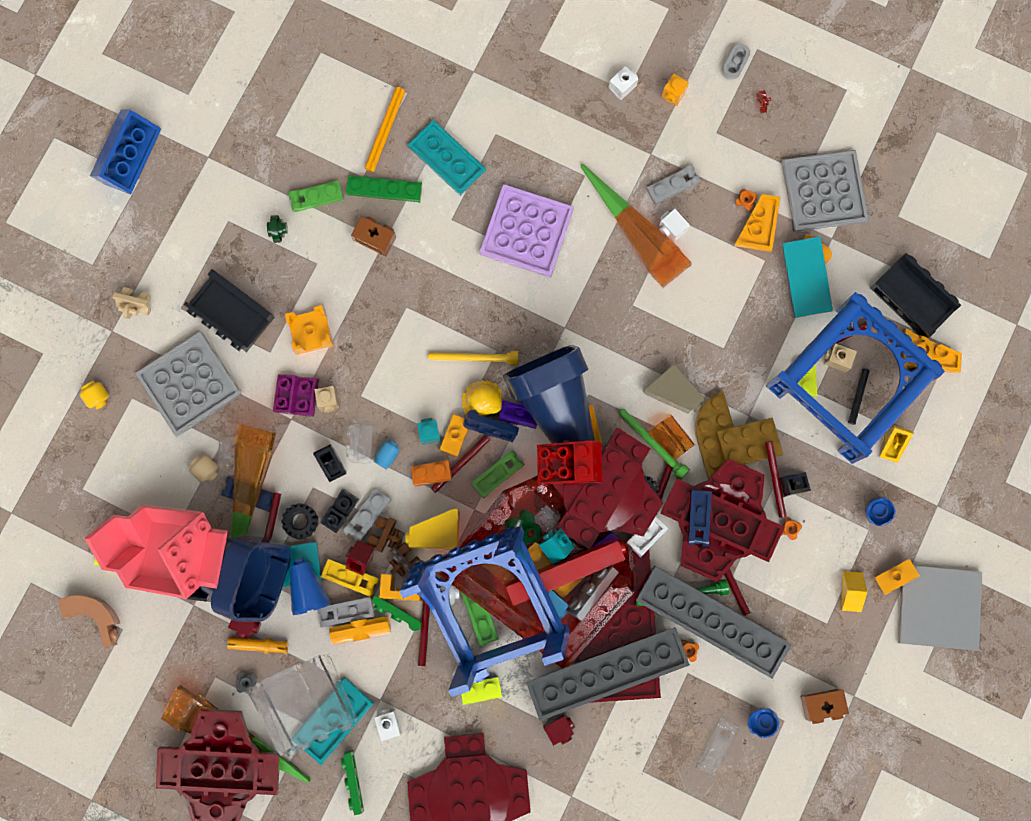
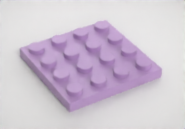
[479,184,574,278]

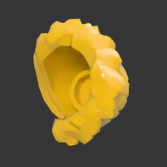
[462,380,502,417]

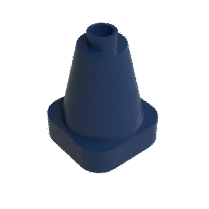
[503,345,595,444]
[199,535,291,622]

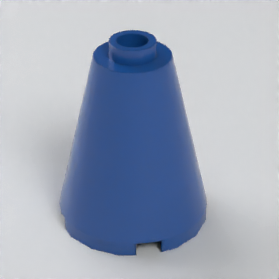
[290,558,330,615]

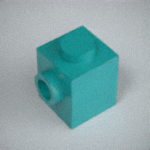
[417,418,441,445]
[538,528,575,564]

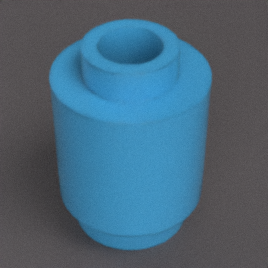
[374,440,400,470]

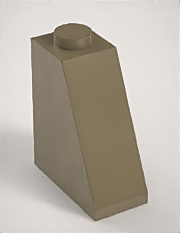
[644,365,705,414]

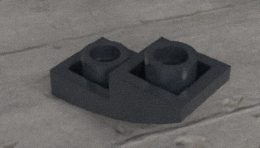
[320,489,360,533]

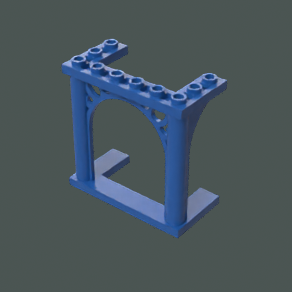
[766,292,945,464]
[399,526,570,697]

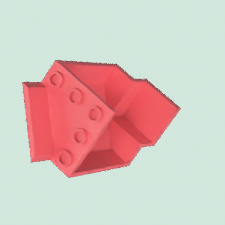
[84,505,228,599]

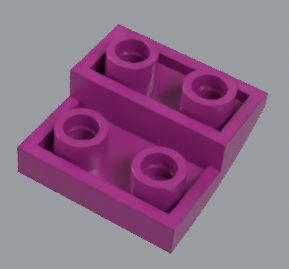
[273,374,319,417]

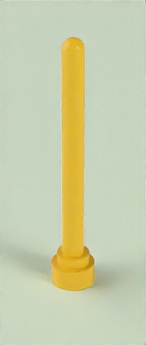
[427,351,519,366]

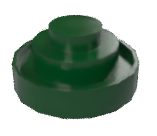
[267,215,288,243]

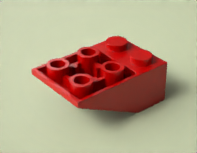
[537,441,603,485]

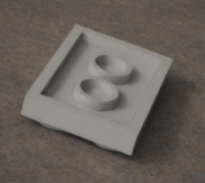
[567,566,619,621]

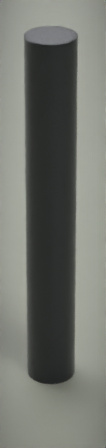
[848,369,870,425]

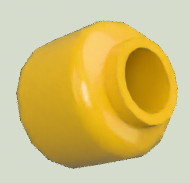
[79,380,109,410]

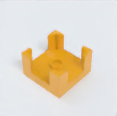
[285,305,334,355]
[379,574,422,601]

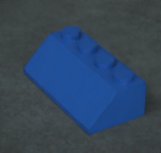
[90,109,161,194]

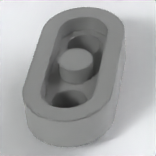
[723,44,750,80]

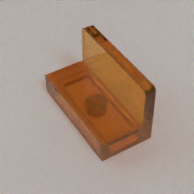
[649,415,695,460]

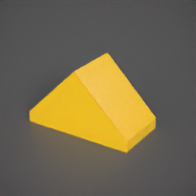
[879,426,914,463]
[841,571,867,612]

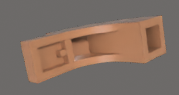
[58,595,120,648]

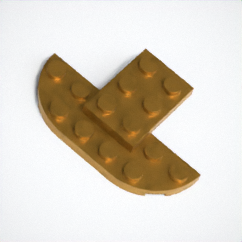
[695,391,783,479]

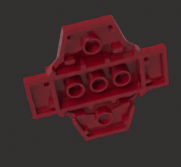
[551,428,663,549]
[660,459,785,582]
[156,709,280,821]
[407,733,531,821]

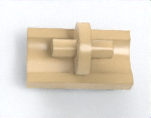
[113,287,151,319]

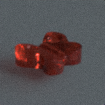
[756,90,771,113]

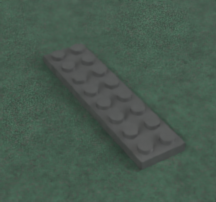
[635,565,792,679]
[526,627,690,721]

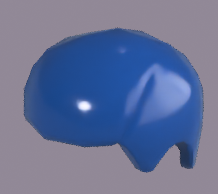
[865,496,896,526]
[748,707,780,738]

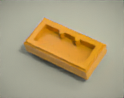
[439,414,468,457]
[875,559,920,595]

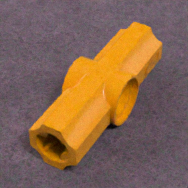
[329,616,391,644]

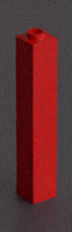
[505,538,626,606]

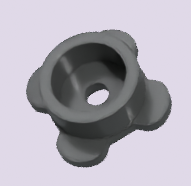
[236,673,257,694]

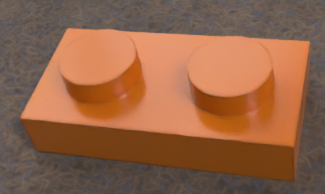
[411,460,452,487]

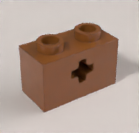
[351,216,396,257]
[800,688,849,724]

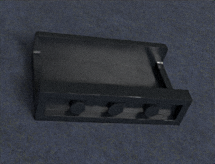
[870,253,961,338]
[184,269,275,353]

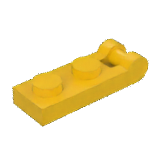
[321,559,379,597]

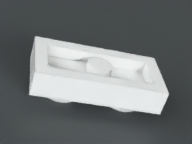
[627,517,668,557]

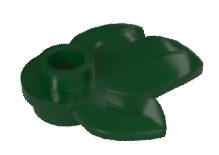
[504,509,542,545]

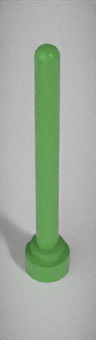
[619,409,690,480]

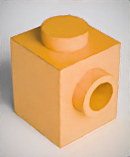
[662,73,689,106]

